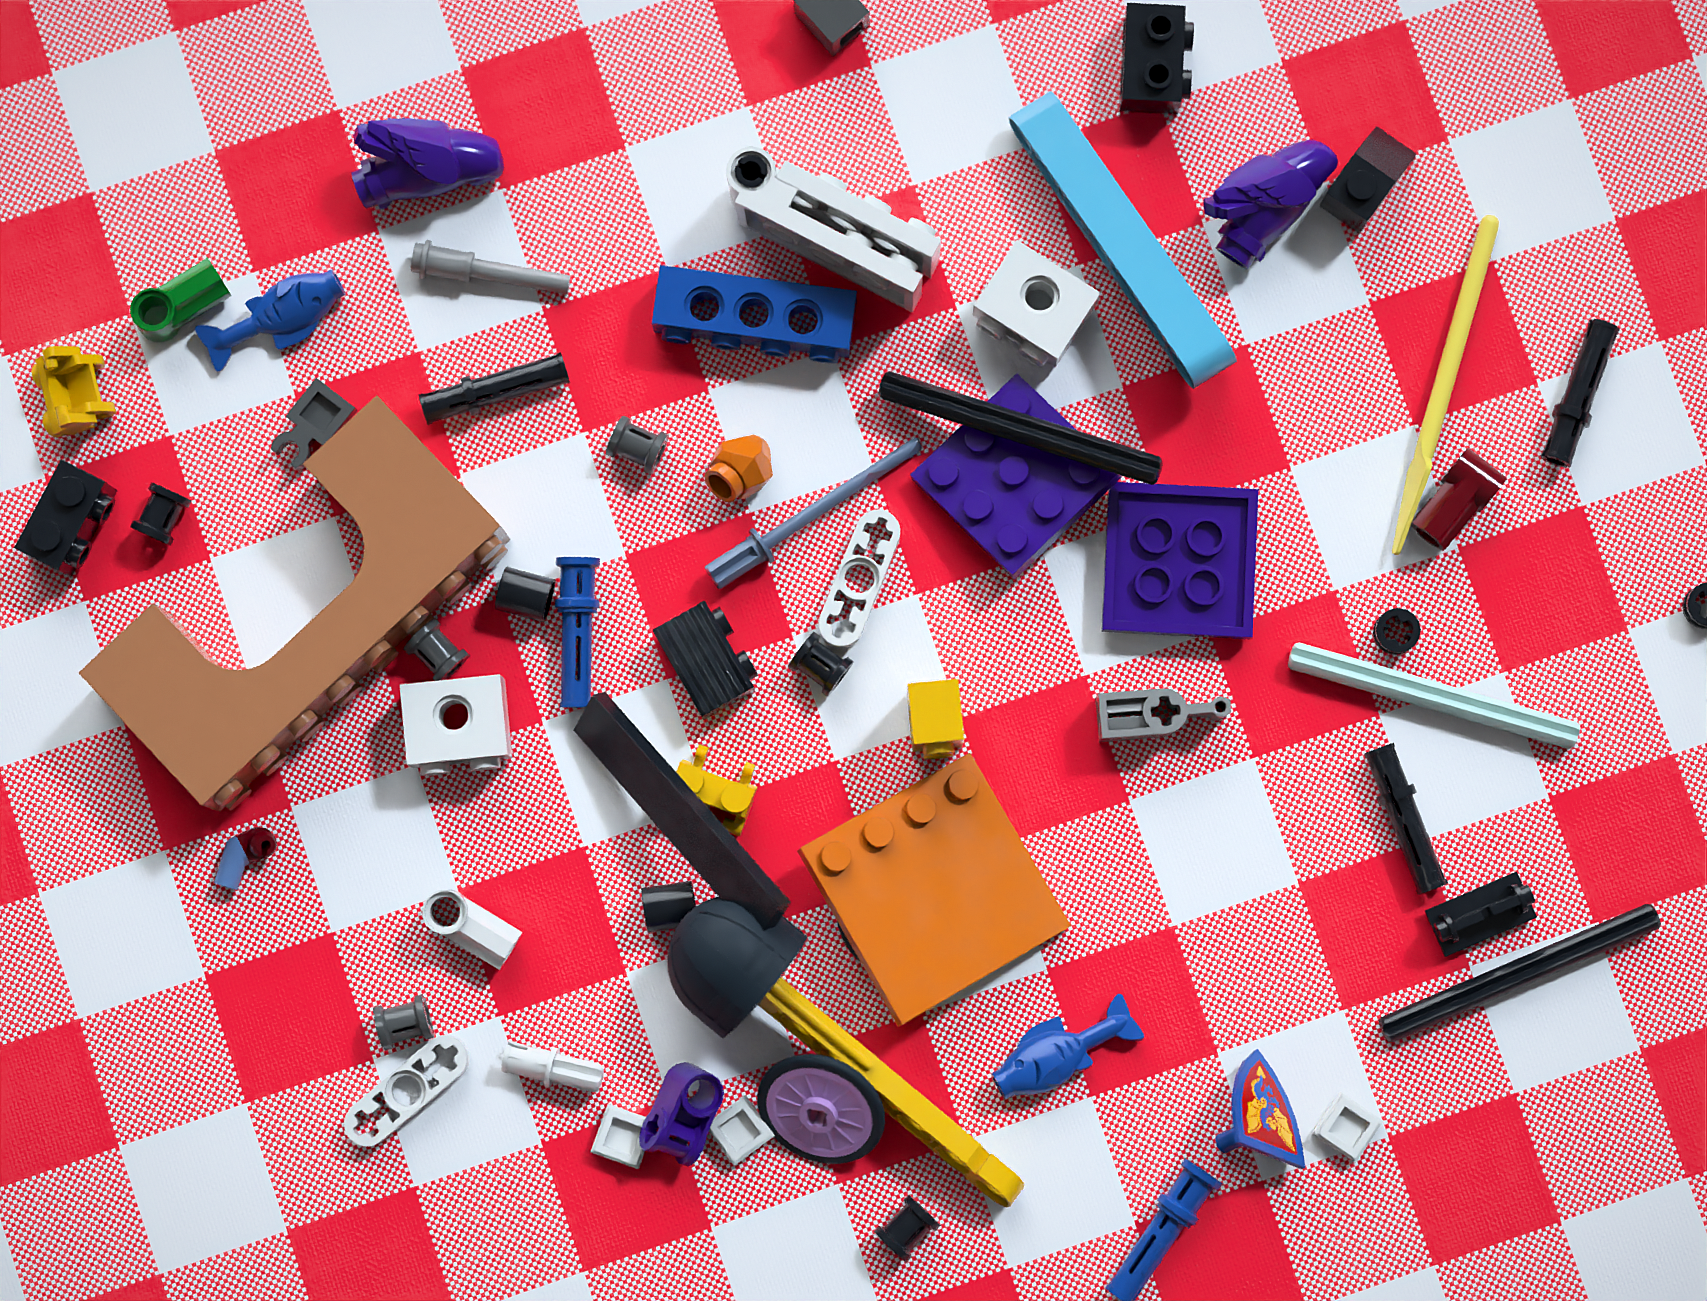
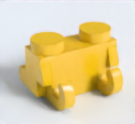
[31,346,117,438]
[676,744,758,836]

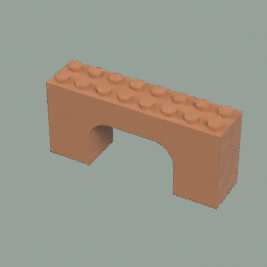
[78,395,511,812]

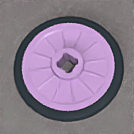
[757,1054,885,1164]

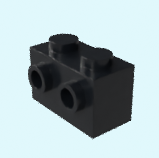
[1119,2,1194,114]
[14,459,118,578]

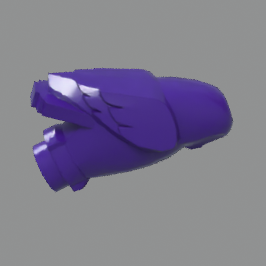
[351,118,504,210]
[1203,139,1338,270]

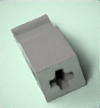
[1095,688,1231,742]

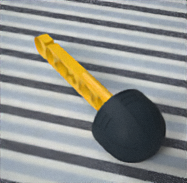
[667,897,1025,1208]

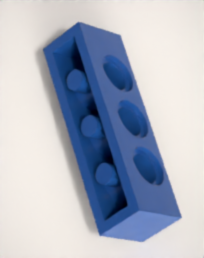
[652,265,857,364]

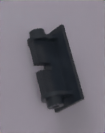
[1425,871,1537,957]

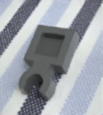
[271,378,357,471]

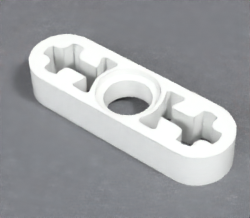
[819,509,900,649]
[344,1035,470,1147]

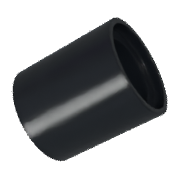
[495,567,555,622]
[641,881,696,933]

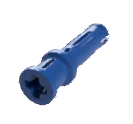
[555,557,600,708]
[1105,1158,1223,1301]

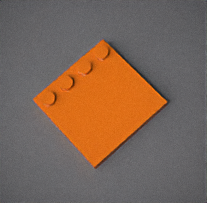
[797,753,1071,1027]

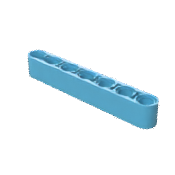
[1008,91,1237,389]

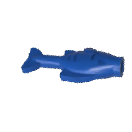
[194,269,346,371]
[991,994,1144,1100]

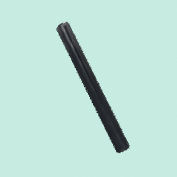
[878,371,1163,485]
[1378,904,1661,1042]

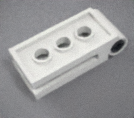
[726,146,941,313]

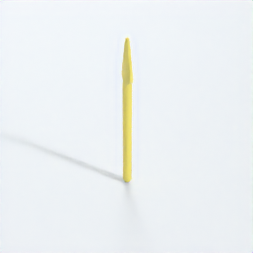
[1392,215,1499,555]

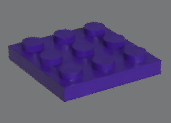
[910,373,1122,580]
[1101,482,1259,640]

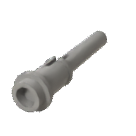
[411,239,571,295]

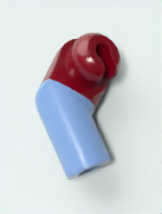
[213,827,277,890]

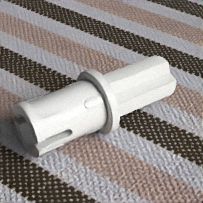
[501,1041,604,1092]

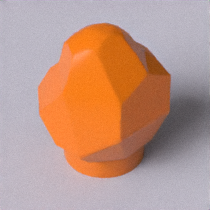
[704,434,773,502]

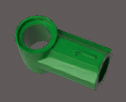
[130,257,232,342]

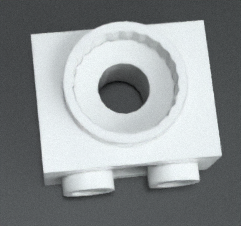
[972,240,1101,368]
[400,674,512,776]

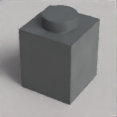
[794,0,870,57]

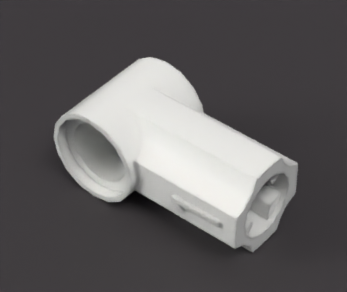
[422,889,523,970]

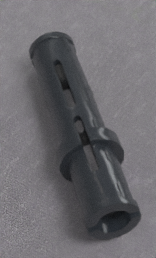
[1540,319,1620,468]
[418,352,570,425]
[1364,742,1448,894]

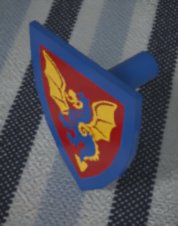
[1215,1048,1305,1169]

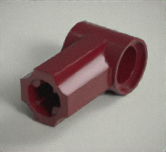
[1411,447,1507,551]

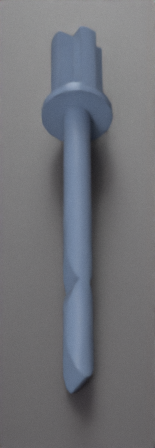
[704,438,922,589]

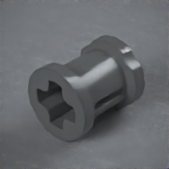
[606,415,669,475]
[403,619,470,681]
[373,994,434,1051]

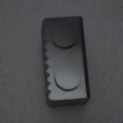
[653,601,759,720]

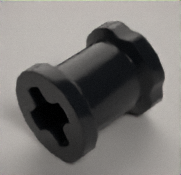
[130,482,192,546]
[788,632,854,697]
[874,1195,941,1262]

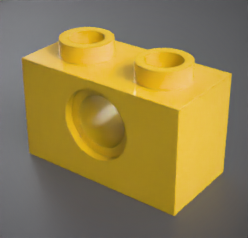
[907,679,964,760]

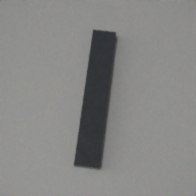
[573,692,791,931]

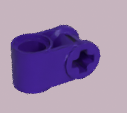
[639,1062,724,1167]

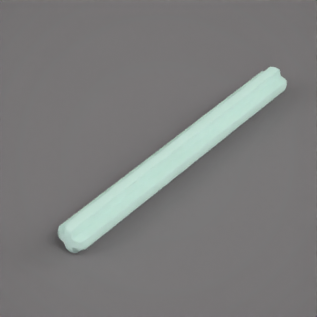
[1288,642,1580,749]

